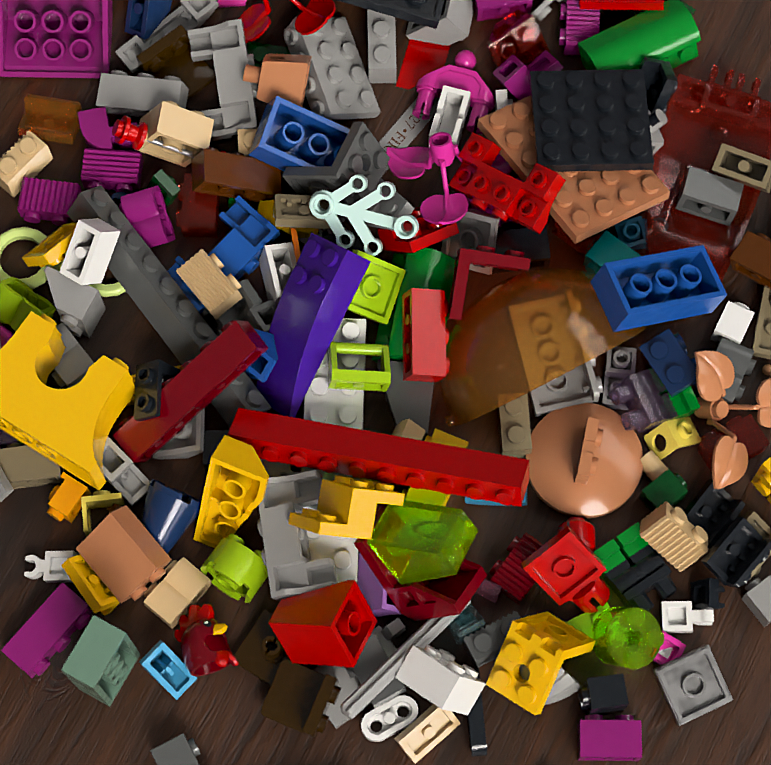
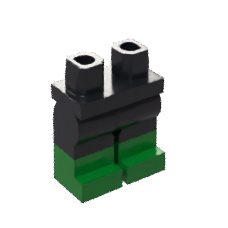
[593,522,677,617]

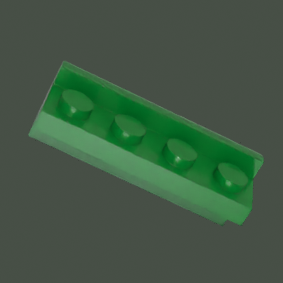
[578,0,701,70]
[372,248,456,363]

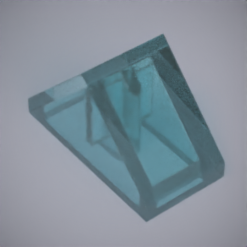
[447,603,486,645]

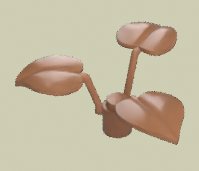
[694,350,771,489]

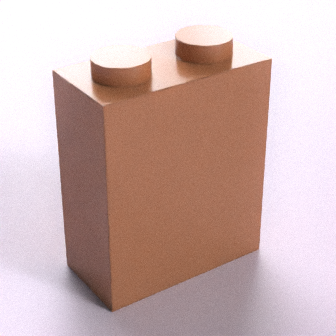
[76,505,172,603]

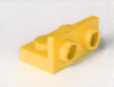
[61,555,120,615]

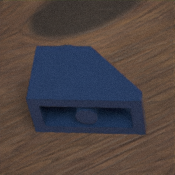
[125,0,172,39]

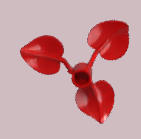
[238,0,336,43]

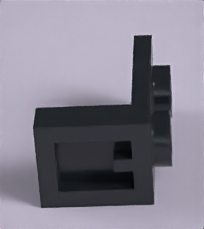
[134,359,181,422]

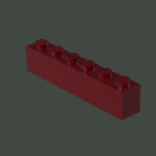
[112,320,269,463]

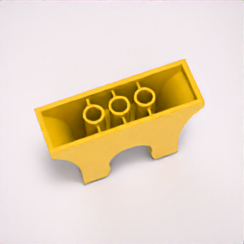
[0,311,135,491]

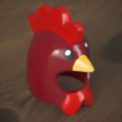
[174,604,239,676]

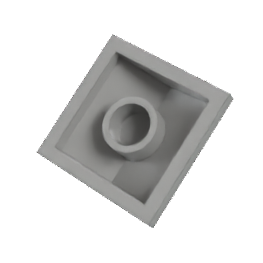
[441,208,499,275]
[153,408,205,459]

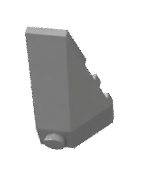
[406,0,473,46]

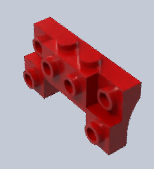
[448,132,566,234]

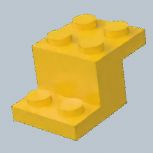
[288,475,405,539]

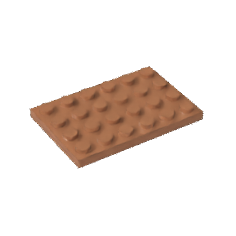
[477,95,670,244]

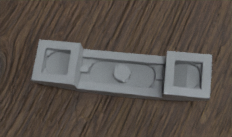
[115,0,219,73]

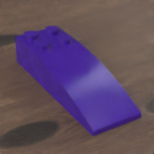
[256,232,371,418]

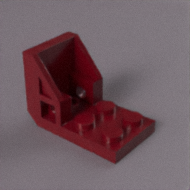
[354,504,487,621]

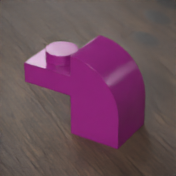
[493,50,563,100]
[78,107,138,150]

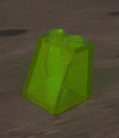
[367,500,479,585]

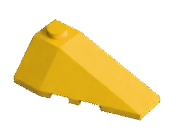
[193,435,269,548]

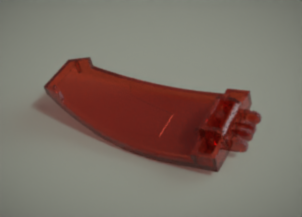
[645,65,771,282]

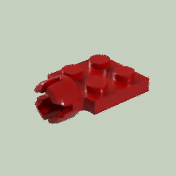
[521,526,610,613]

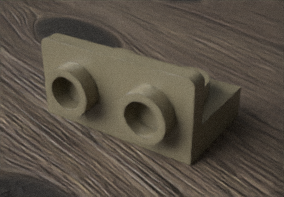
[273,194,331,229]

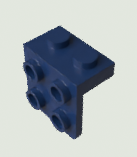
[639,328,698,398]

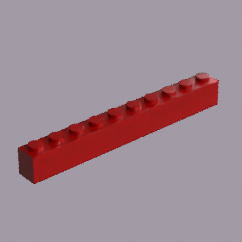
[227,408,530,507]

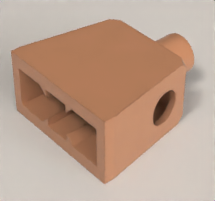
[243,54,312,107]

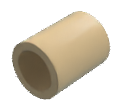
[640,450,668,482]

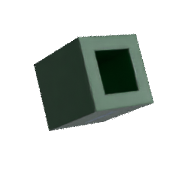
[639,469,688,512]

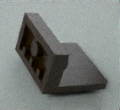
[136,24,216,100]

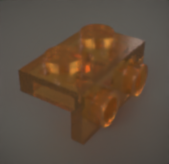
[18,94,81,145]

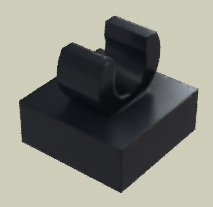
[690,578,725,610]

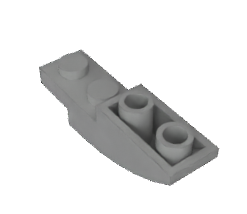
[103,437,150,507]

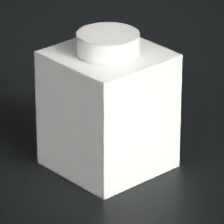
[710,301,755,344]

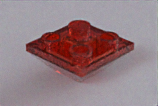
[486,9,551,68]

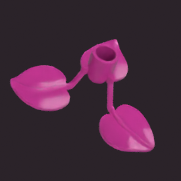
[386,132,513,225]

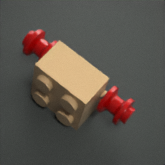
[112,101,227,167]

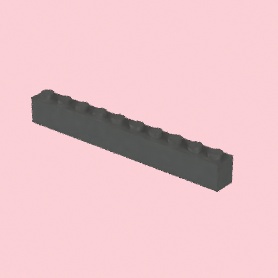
[67,185,272,427]

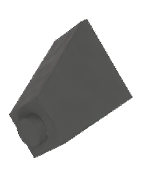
[377,359,434,440]

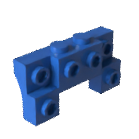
[168,195,280,314]

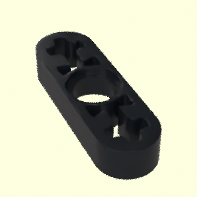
[467,667,487,757]

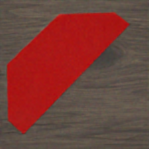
[396,39,451,90]

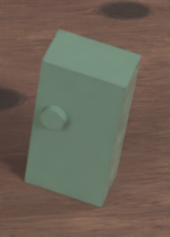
[61,615,141,707]

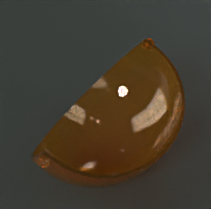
[439,267,648,427]

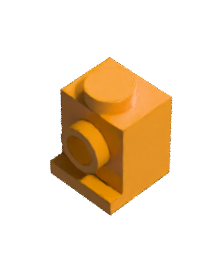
[47,472,92,523]

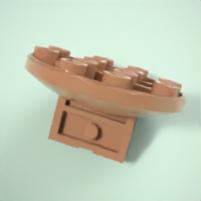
[525,403,643,518]

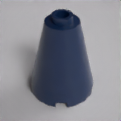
[140,479,201,554]

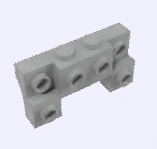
[187,19,258,142]
[257,470,338,601]

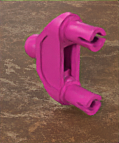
[412,50,495,134]

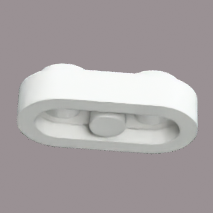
[361,695,418,742]

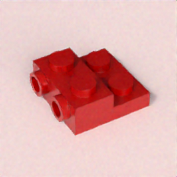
[377,207,459,253]

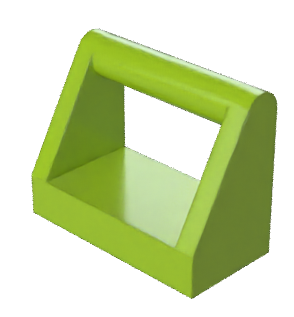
[328,342,391,392]

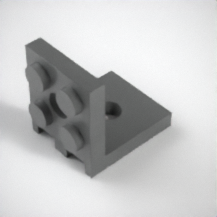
[282,122,390,205]

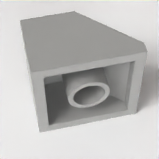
[44,266,106,338]

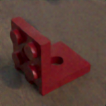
[447,245,531,320]

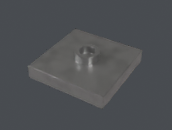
[652,644,733,726]

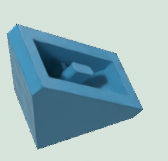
[139,640,197,700]

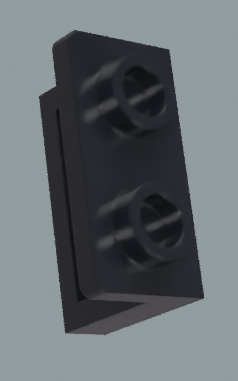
[639,57,678,114]
[684,479,746,549]
[701,517,771,588]

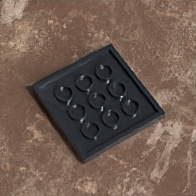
[529,69,654,172]

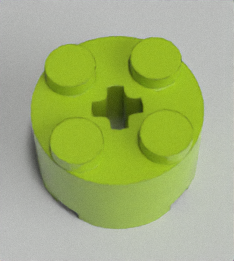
[201,533,268,603]

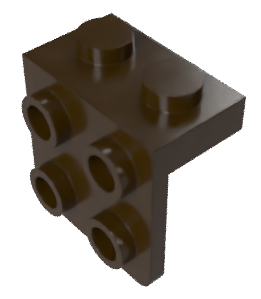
[261,660,341,738]

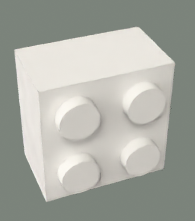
[395,645,486,715]

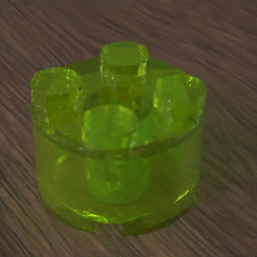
[592,606,664,669]

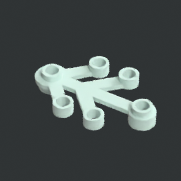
[309,174,419,256]

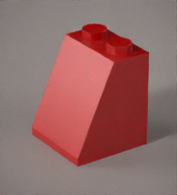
[268,580,377,668]

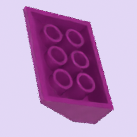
[0,0,113,78]

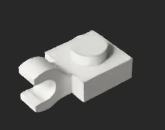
[661,601,714,633]

